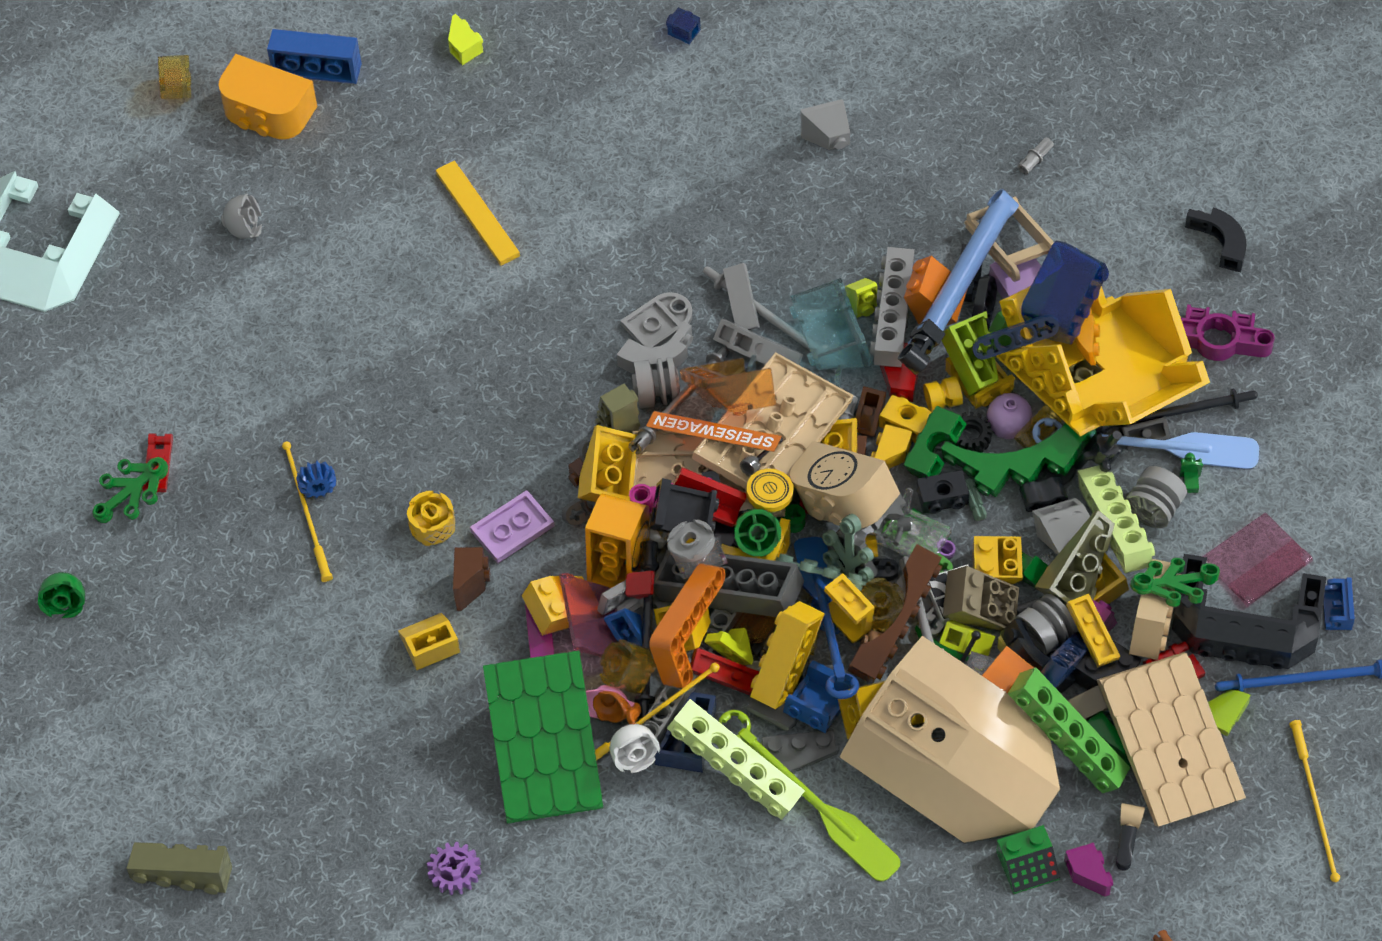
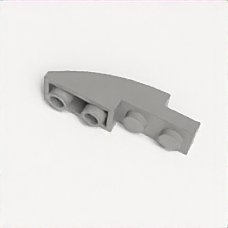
[713,319,803,365]

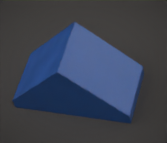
[604,608,643,656]

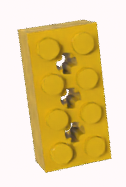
[750,601,825,709]

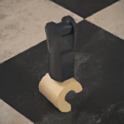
[1116,803,1145,871]

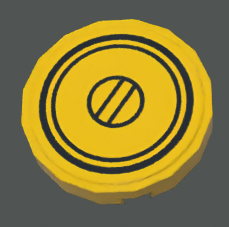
[746,468,793,512]

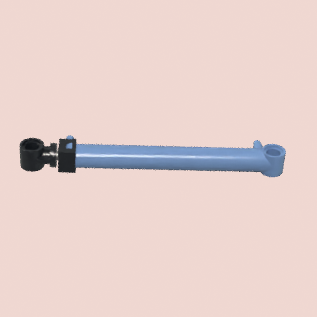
[898,189,1019,375]

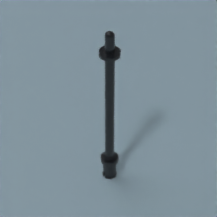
[1095,388,1258,434]
[634,540,659,720]

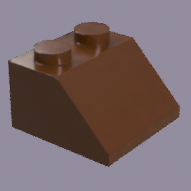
[453,547,491,611]

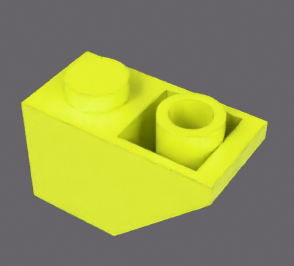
[448,14,483,65]
[845,278,878,318]
[939,620,996,659]

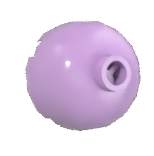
[986,393,1033,439]

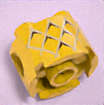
[407,491,455,546]

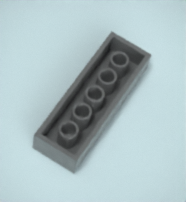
[654,550,804,617]

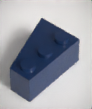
[654,692,716,773]

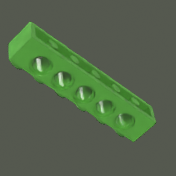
[1008,667,1130,794]

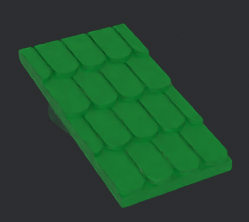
[483,650,603,824]

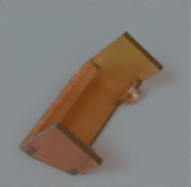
[680,358,776,416]

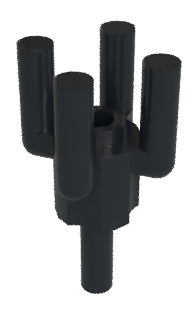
[1074,431,1122,472]

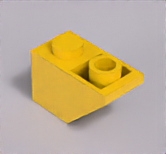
[871,425,912,469]

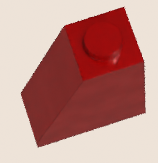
[880,343,918,402]

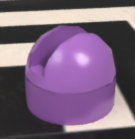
[936,540,956,560]

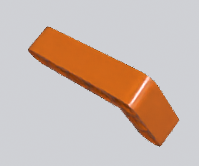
[650,563,725,689]

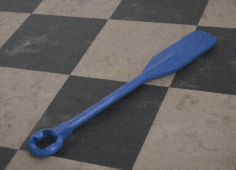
[794,537,859,699]

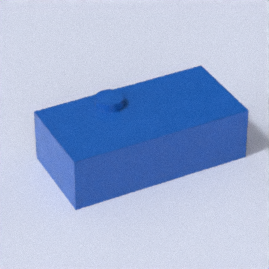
[267,29,362,84]

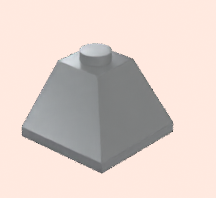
[800,99,850,150]

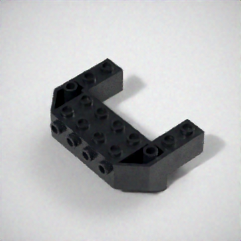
[1172,554,1327,669]

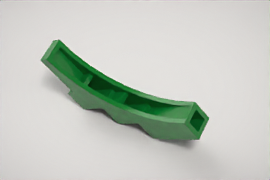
[941,423,1096,497]

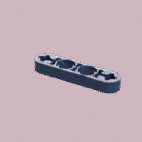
[973,314,1059,359]

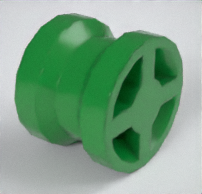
[782,504,805,533]

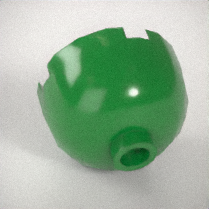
[733,509,781,556]
[37,572,85,618]

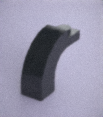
[1185,207,1247,273]
[1000,619,1076,693]

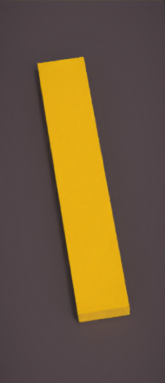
[436,160,520,266]

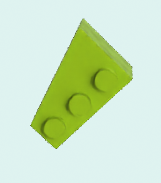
[942,311,998,396]

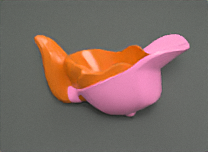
[586,685,641,724]

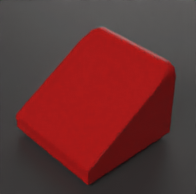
[625,571,654,599]

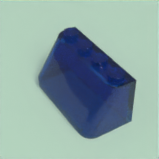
[1021,241,1109,345]

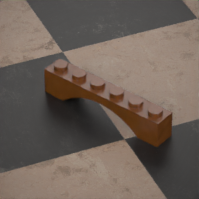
[847,544,942,684]

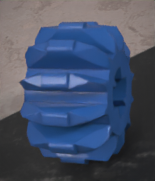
[296,460,336,499]

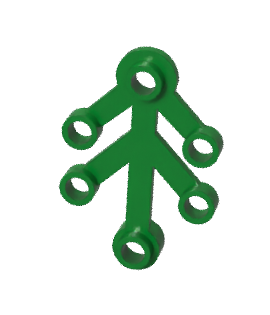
[92,457,168,523]
[1130,558,1220,607]

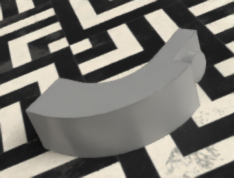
[617,322,693,373]

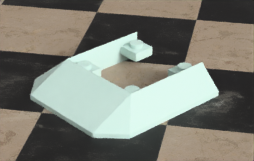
[0,171,120,312]

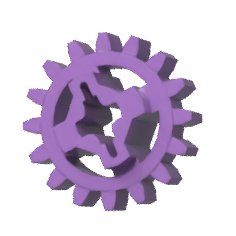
[427,842,481,895]

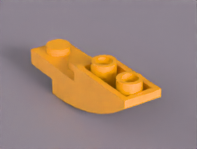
[1067,279,1100,366]

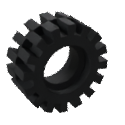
[952,412,992,453]

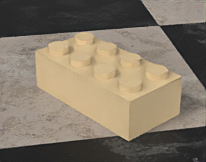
[1129,559,1181,660]

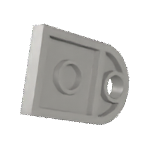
[620,292,693,347]

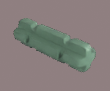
[965,478,987,521]

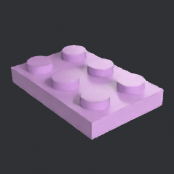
[470,490,555,563]

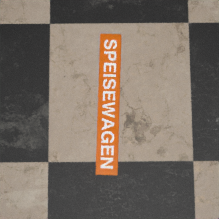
[646,411,782,452]

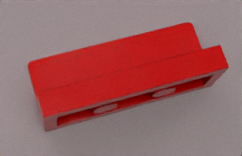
[673,467,747,527]

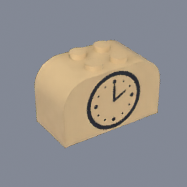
[790,441,900,528]

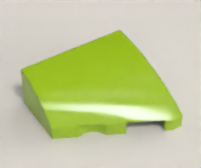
[1208,690,1251,737]

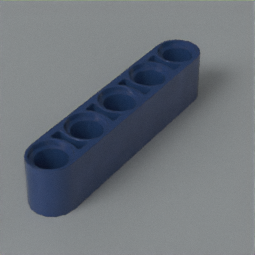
[1041,632,1088,688]

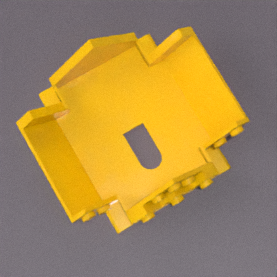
[996,261,1210,436]

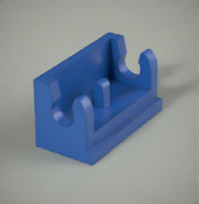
[1323,577,1355,630]

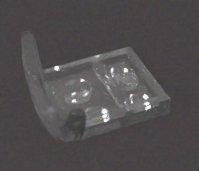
[876,488,952,557]

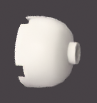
[609,724,660,773]

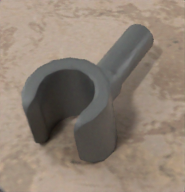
[893,517,911,546]

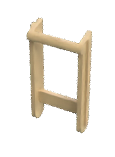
[964,197,1064,282]

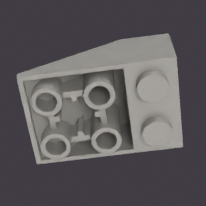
[1032,498,1090,555]

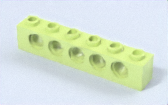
[1078,465,1155,573]
[667,699,805,820]

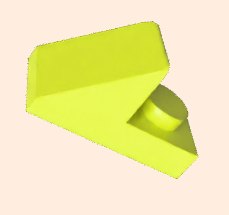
[704,628,754,665]

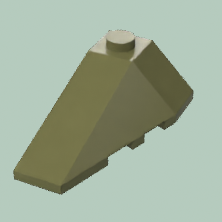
[1035,510,1115,609]

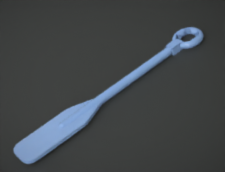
[1032,418,1259,469]

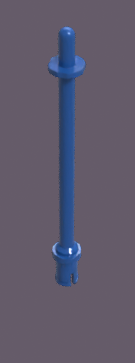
[1215,659,1382,692]

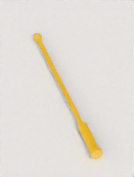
[282,441,333,582]
[595,663,719,761]
[1289,720,1340,882]

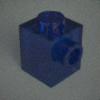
[666,7,701,45]

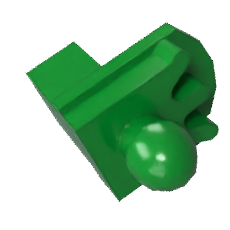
[1179,452,1203,493]

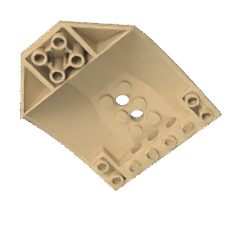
[840,636,1060,843]

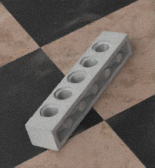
[870,247,915,367]

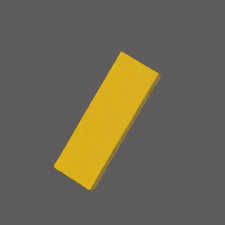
[1066,594,1120,668]

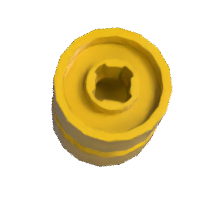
[923,376,963,412]

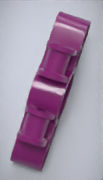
[1181,304,1275,361]

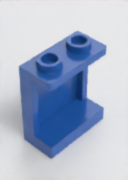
[783,660,851,733]

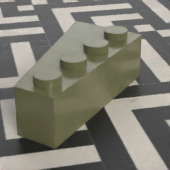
[593,384,640,433]
[127,842,232,895]

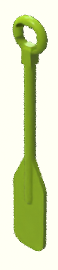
[718,710,901,881]

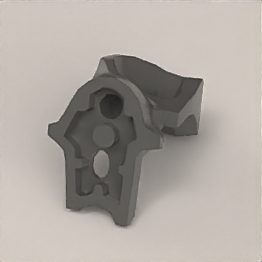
[835,494,906,577]

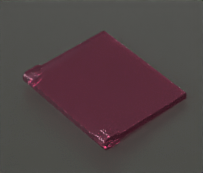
[1202,512,1313,607]
[559,573,629,664]

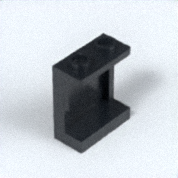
[649,478,719,539]

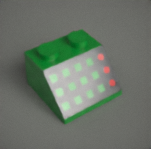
[996,825,1060,894]

